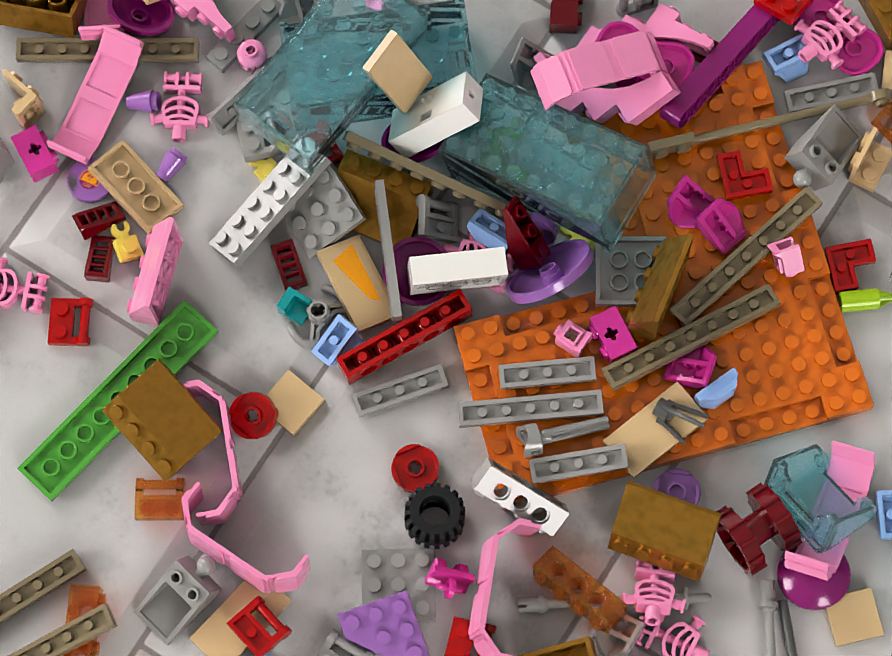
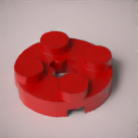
[229,392,279,439]
[391,444,439,493]

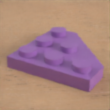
[337,590,430,656]

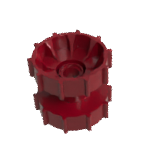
[716,483,803,576]

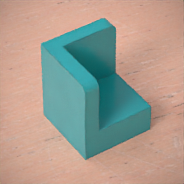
[276,287,312,326]

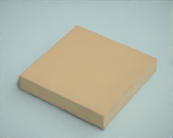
[267,370,325,436]
[826,588,884,647]

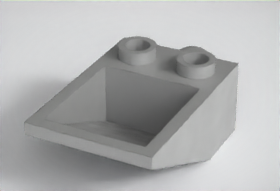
[785,105,864,191]
[134,556,222,645]

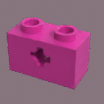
[10,125,59,183]
[587,306,637,364]

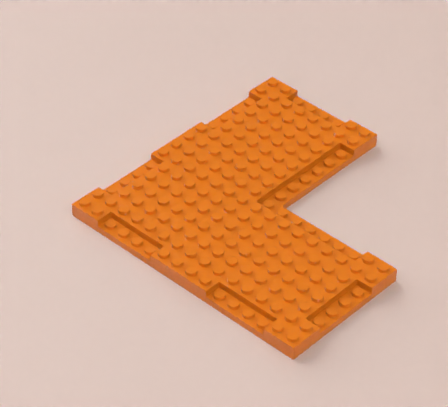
[453,60,874,502]

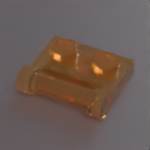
[134,478,185,521]

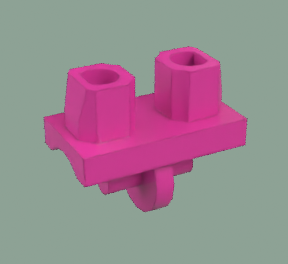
[425,558,475,599]

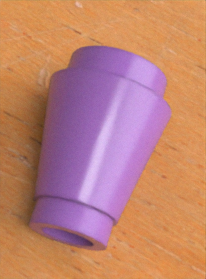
[126,90,162,113]
[156,147,188,182]

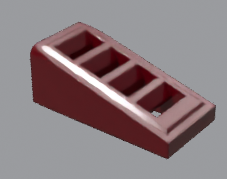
[72,201,126,240]
[84,235,116,283]
[270,239,308,291]

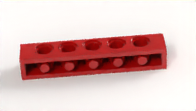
[336,289,472,385]

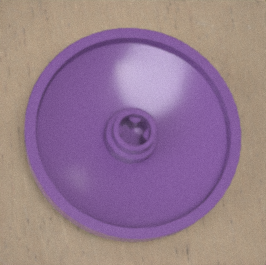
[506,239,594,304]

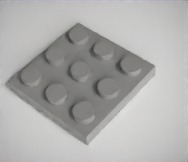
[284,162,367,259]
[595,236,667,307]
[362,548,436,622]

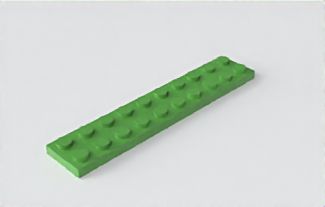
[17,299,219,502]

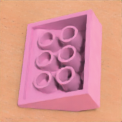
[127,217,183,326]

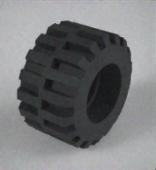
[404,482,465,549]

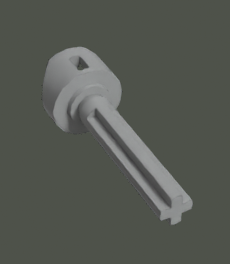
[516,416,610,458]

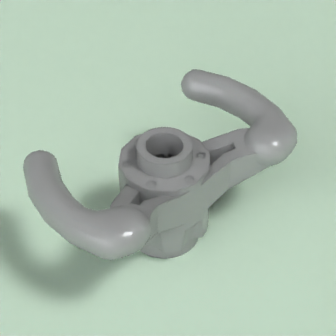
[286,284,347,351]

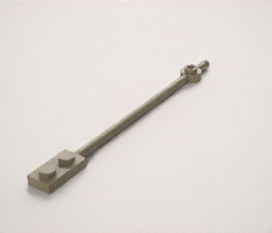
[645,88,892,159]

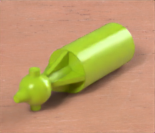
[838,288,892,313]

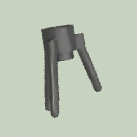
[652,397,709,444]

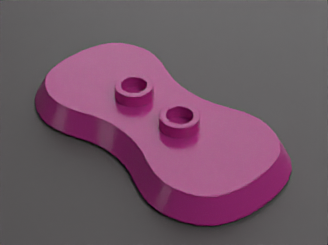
[793,0,884,76]
[595,21,695,88]

